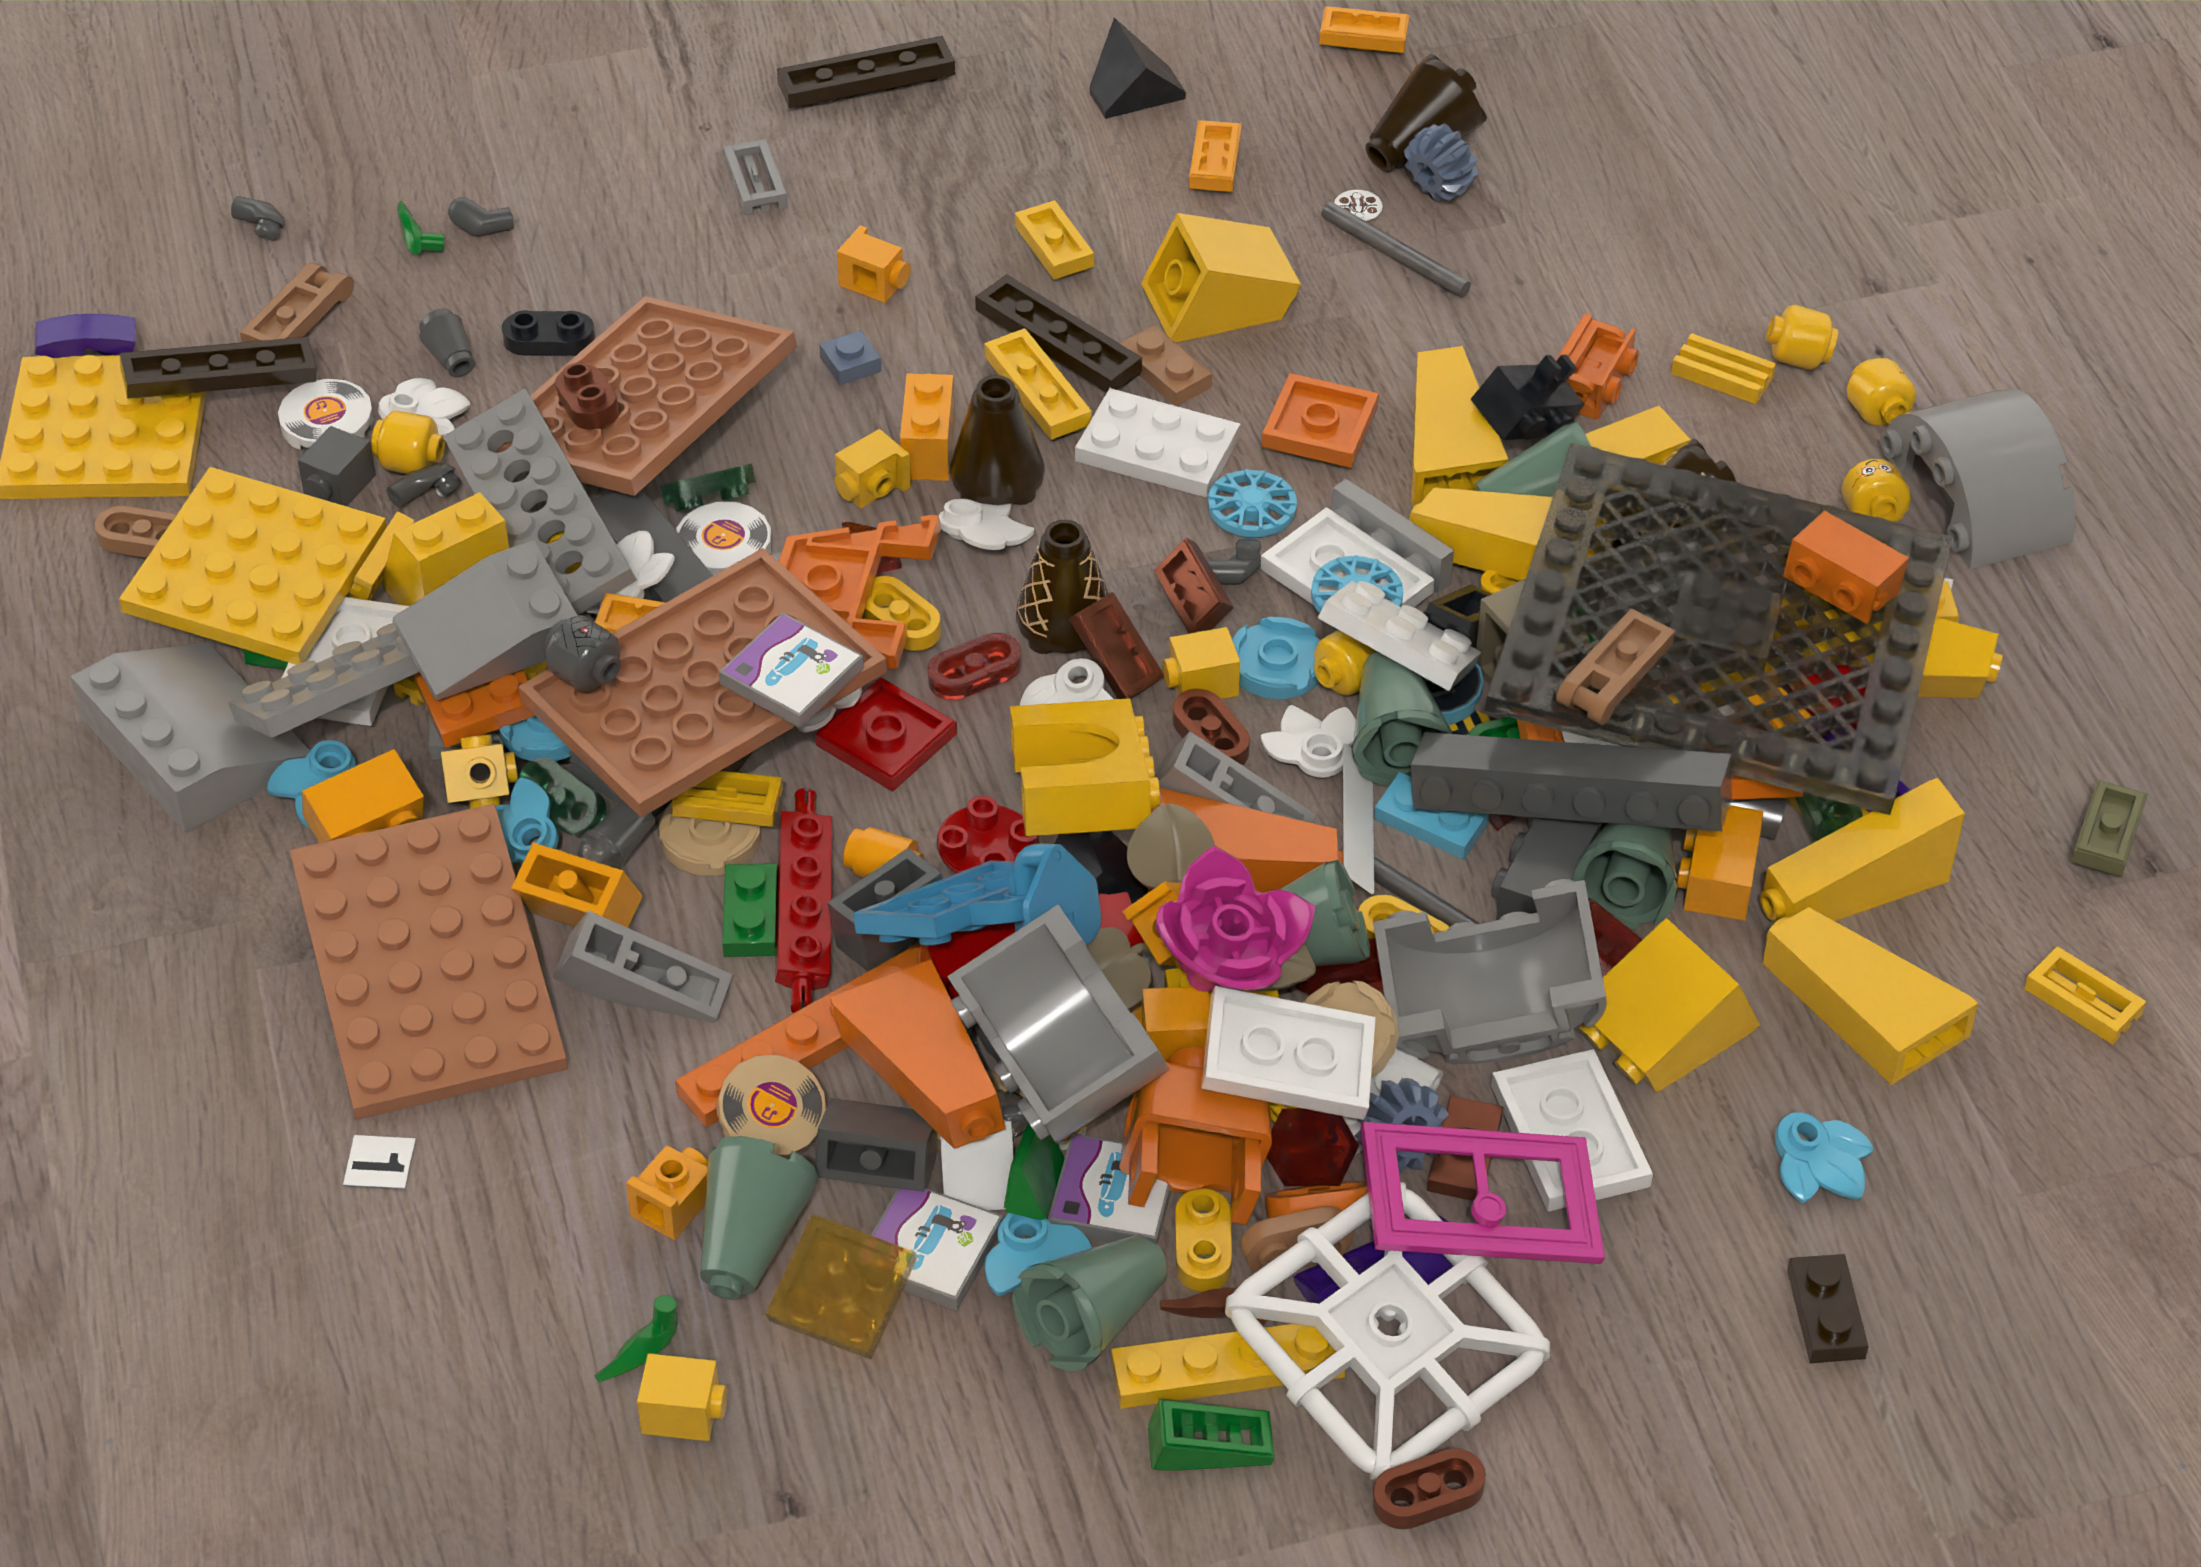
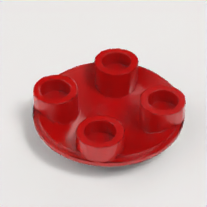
[937,796,1039,873]

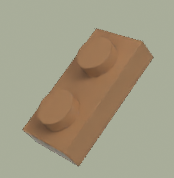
[1120,325,1212,406]

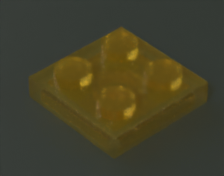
[765,1214,917,1360]

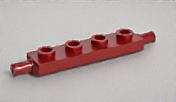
[775,788,832,1013]

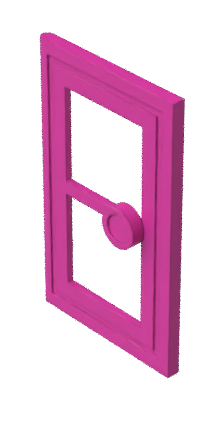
[1361,1122,1605,1264]

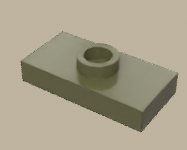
[2071,780,2148,877]

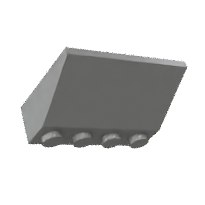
[70,643,310,834]

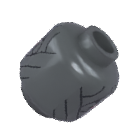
[543,615,621,692]

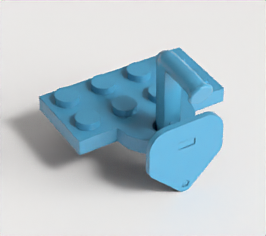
[853,844,1101,945]

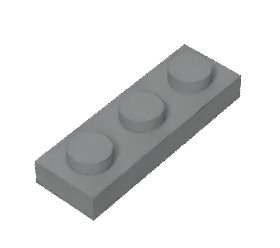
[1332,479,1454,594]

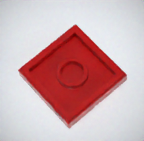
[815,677,957,792]

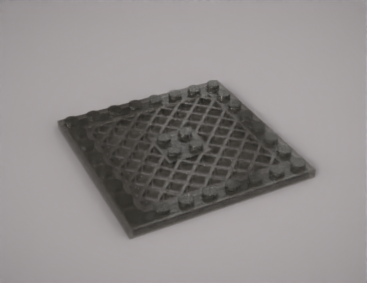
[1484,443,1953,815]

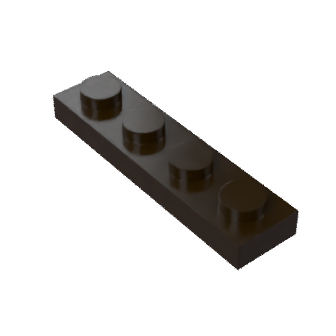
[777,36,955,108]
[975,274,1142,392]
[120,337,317,399]

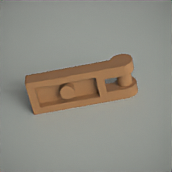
[240,262,354,342]
[1556,608,1675,725]

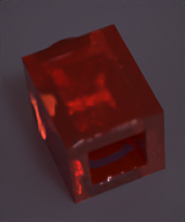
[1267,1108,1359,1186]

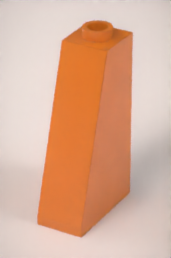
[1148,787,1344,893]
[830,959,1005,1149]

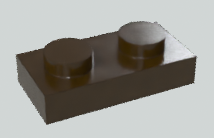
[1787,1254,1869,1363]

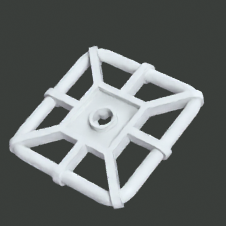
[1225,1182,1550,1481]

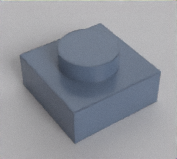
[819,330,881,385]

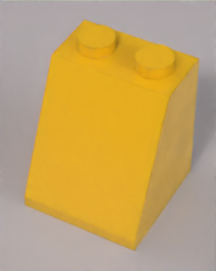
[1141,213,1301,342]
[382,492,509,606]
[1578,918,1760,1093]

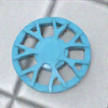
[1207,469,1297,538]
[1311,555,1404,614]

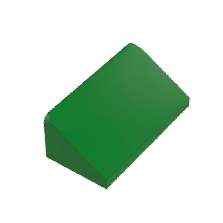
[1003,1122,1065,1220]

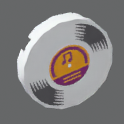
[278,379,374,450]
[676,502,772,576]

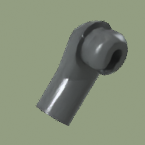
[231,196,285,240]
[448,197,514,236]
[387,463,461,508]
[1207,538,1261,584]

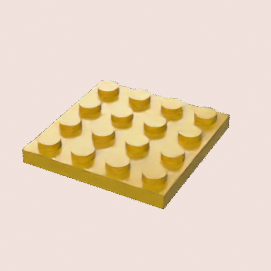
[0,355,207,499]
[119,467,387,665]

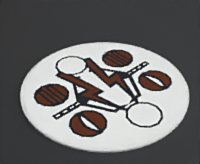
[1334,190,1383,221]

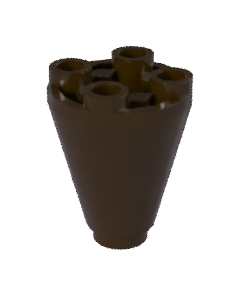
[1365,54,1487,172]
[950,375,1045,505]

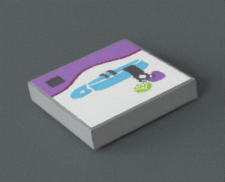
[719,613,864,728]
[1048,1133,1171,1245]
[855,1188,1003,1311]

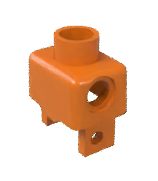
[1119,1046,1272,1225]

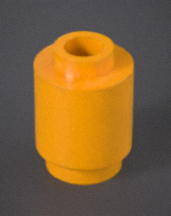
[843,826,924,878]

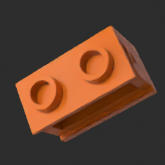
[1555,313,1639,420]
[1783,511,1909,624]

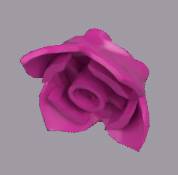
[1155,845,1315,991]

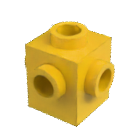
[441,734,518,809]

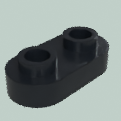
[502,310,595,356]

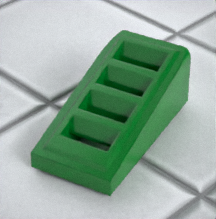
[1148,1399,1275,1471]

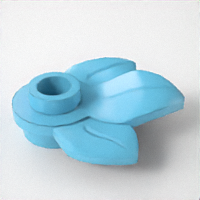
[267,740,356,828]
[496,777,559,865]
[1775,1112,1874,1203]
[985,1213,1092,1296]

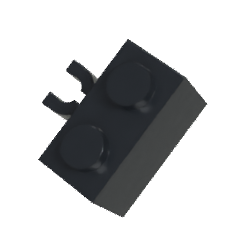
[1470,355,1585,440]

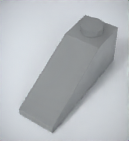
[1155,731,1316,823]
[553,910,733,1023]

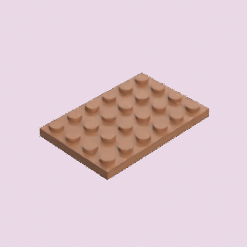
[496,296,797,496]
[518,548,887,817]
[289,803,568,1120]

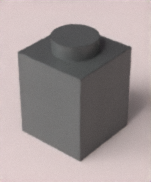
[298,426,376,506]

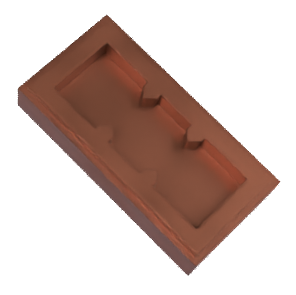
[1154,538,1234,634]
[1069,592,1164,699]
[1427,1095,1504,1201]

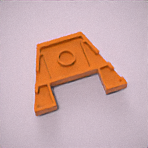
[778,515,941,669]

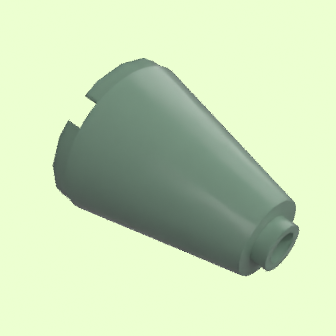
[1474,422,1608,502]
[1352,651,1453,786]
[1573,823,1678,931]
[1226,859,1370,966]
[700,1136,818,1300]
[1012,1235,1167,1372]

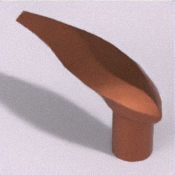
[1160,1287,1267,1326]

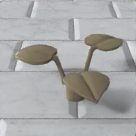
[1086,803,1316,1010]

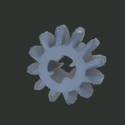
[1404,123,1479,201]
[1354,1078,1449,1173]

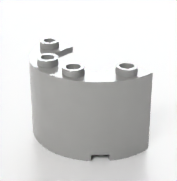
[1881,388,2075,569]
[1373,879,1607,1064]
[947,905,1169,1144]

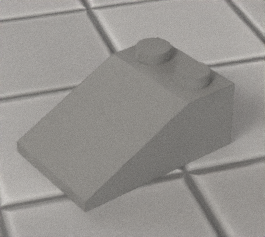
[392,540,577,701]

